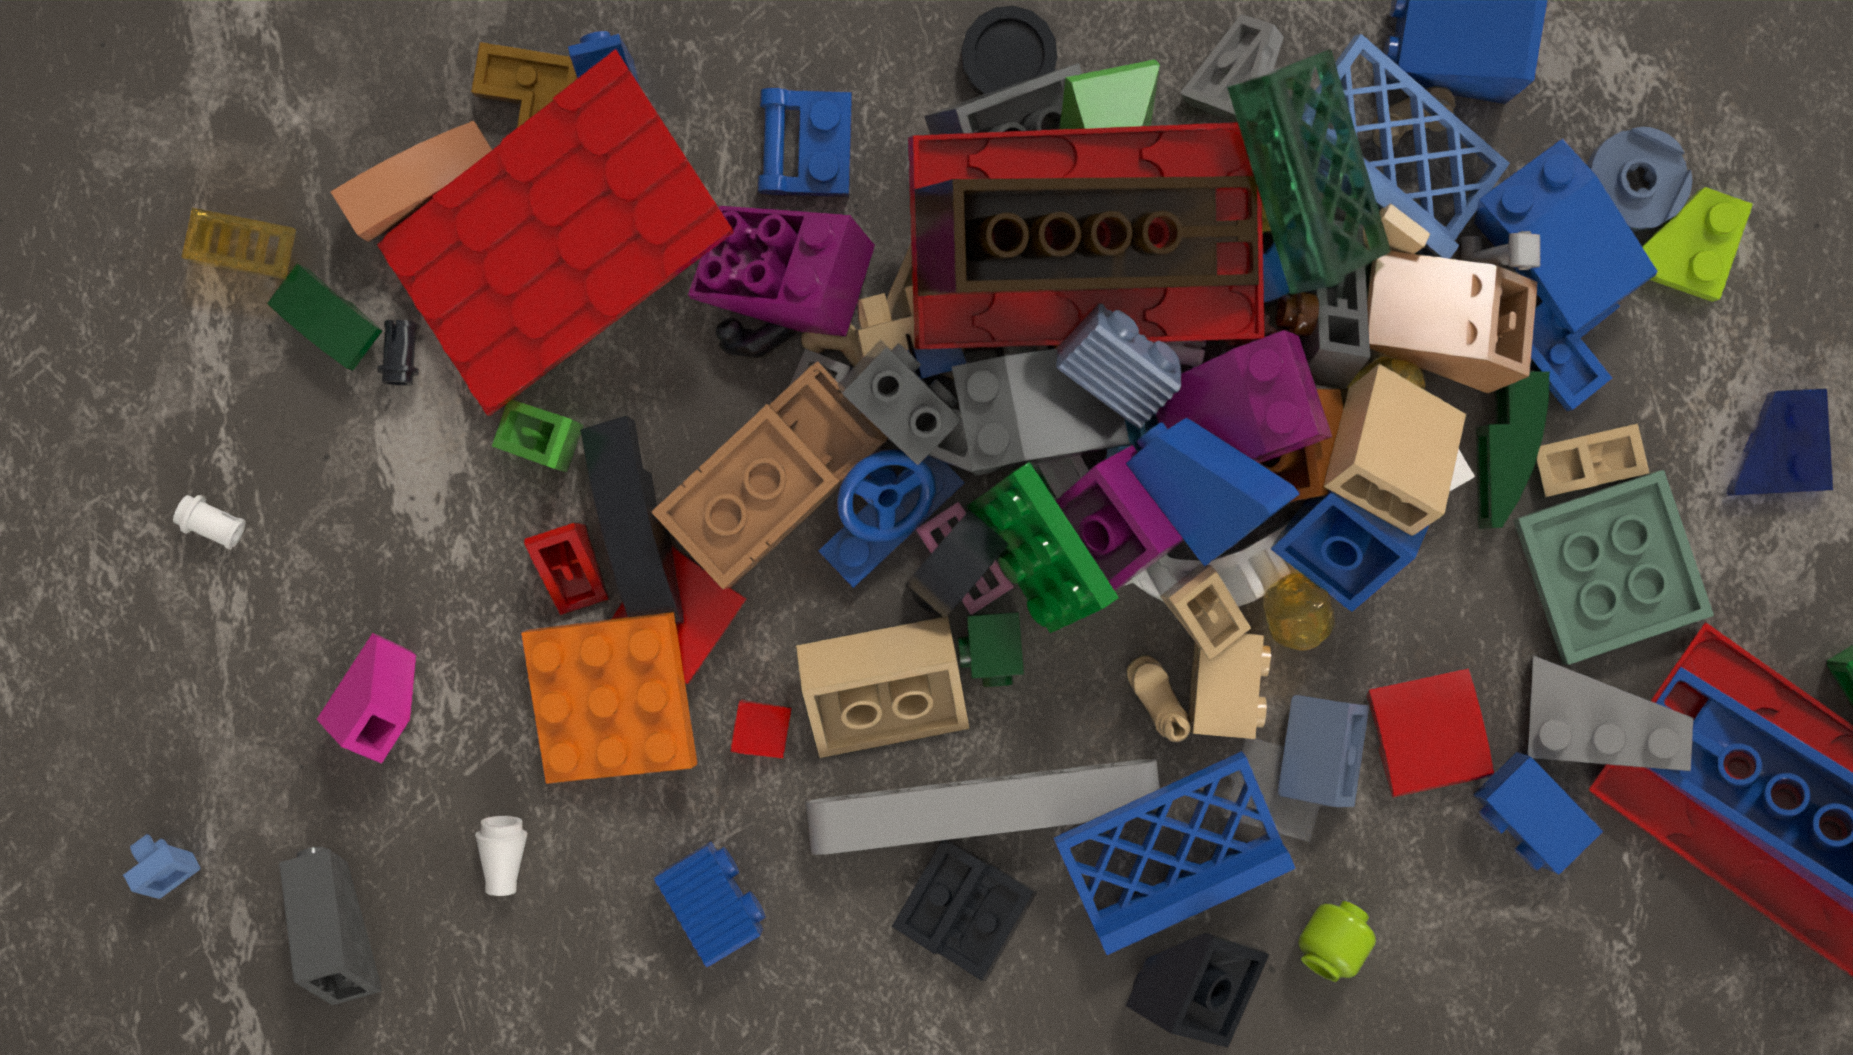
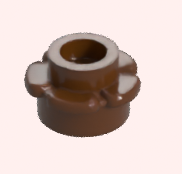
[1275,287,1319,337]

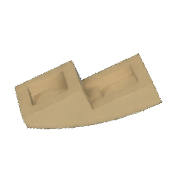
[1537,424,1649,497]

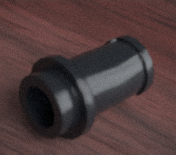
[377,320,419,386]

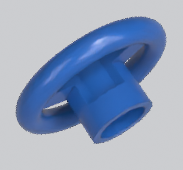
[837,449,936,542]

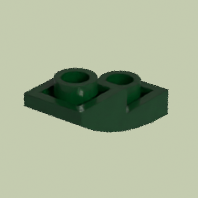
[267,263,383,371]

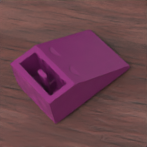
[688,206,875,337]

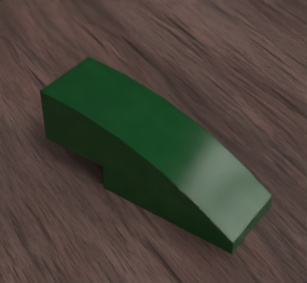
[1476,371,1550,529]

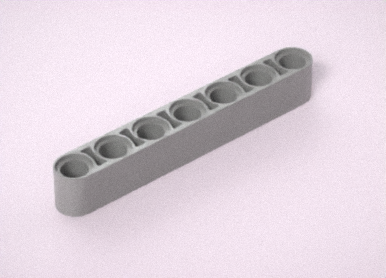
[805,759,1160,855]

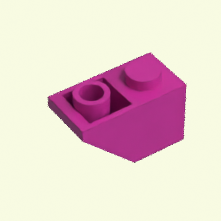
[316,633,416,764]

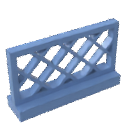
[1276,34,1510,259]

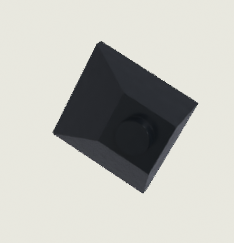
[1126,933,1270,1048]

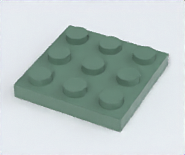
[1513,470,1714,665]

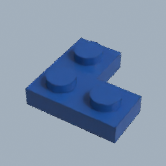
[1530,301,1620,411]

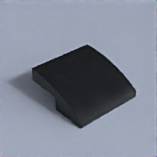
[892,840,1037,981]

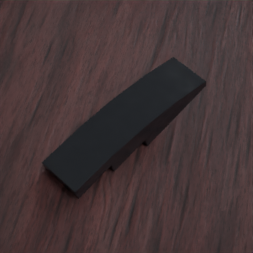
[580,415,685,625]

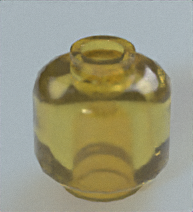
[1263,573,1335,651]

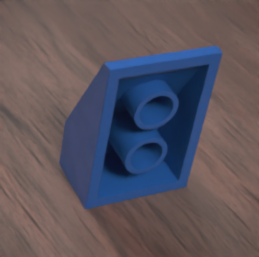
[1474,138,1658,335]

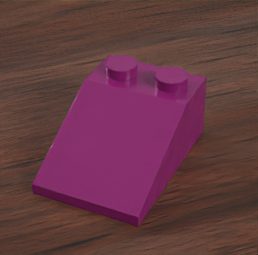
[1156,330,1332,463]

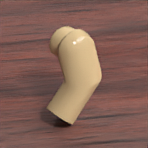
[801,324,862,367]

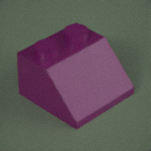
[1056,445,1184,591]

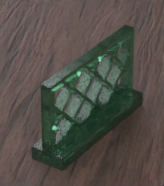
[1227,49,1391,295]

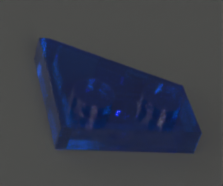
[1727,388,1833,496]

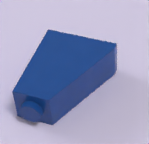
[1126,418,1299,566]

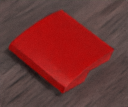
[611,545,747,684]
[1367,668,1494,798]

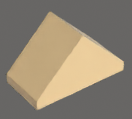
[1160,564,1251,660]

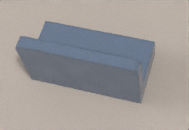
[1278,695,1369,807]

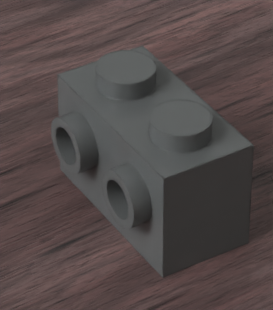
[837,340,962,465]

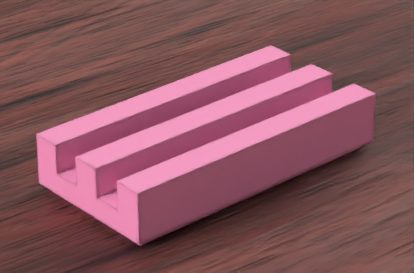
[916,502,1014,615]

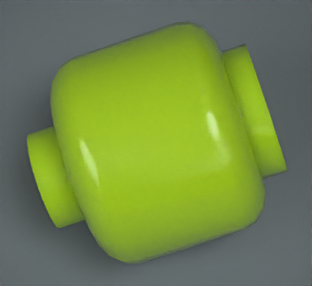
[1298,901,1376,982]

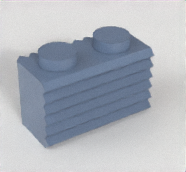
[1056,304,1181,429]

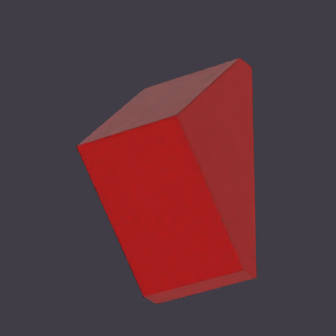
[524,523,609,615]

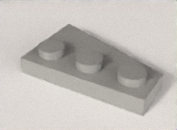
[1528,655,1693,771]

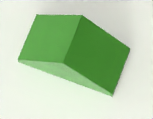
[492,400,584,472]

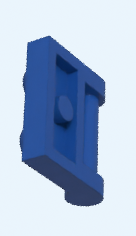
[757,88,852,197]

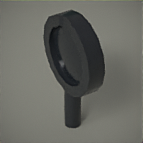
[961,5,1058,95]

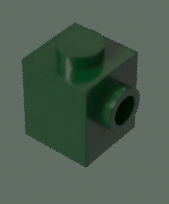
[958,611,1024,687]

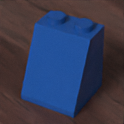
[1383,0,1548,104]

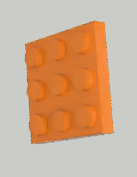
[521,612,698,784]

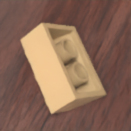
[796,616,970,758]

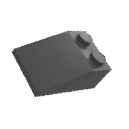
[924,63,1082,135]
[952,349,1130,476]

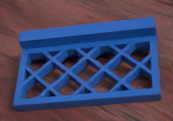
[1053,751,1296,955]

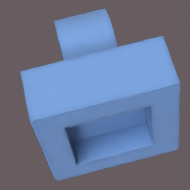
[123,834,201,899]

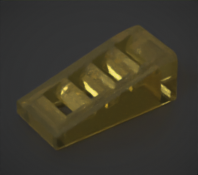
[181,208,296,279]

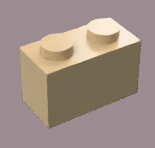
[1188,633,1271,739]

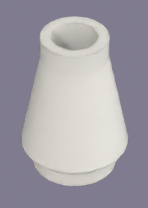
[475,816,528,896]

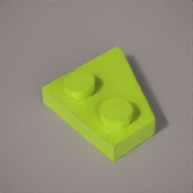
[1642,187,1753,302]

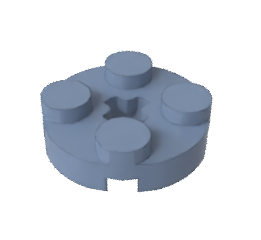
[1587,127,1692,232]

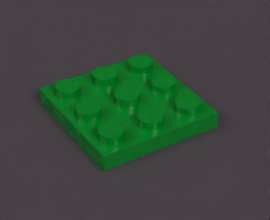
[966,462,1119,634]

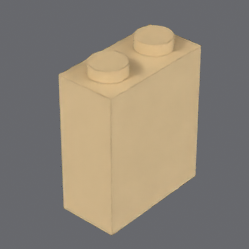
[1324,364,1466,536]

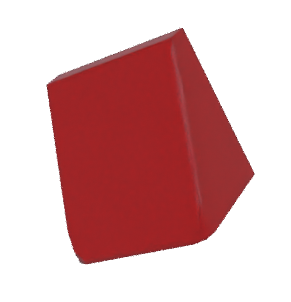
[730,699,792,759]

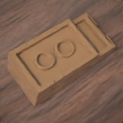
[652,361,889,589]

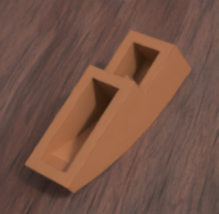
[331,121,492,242]

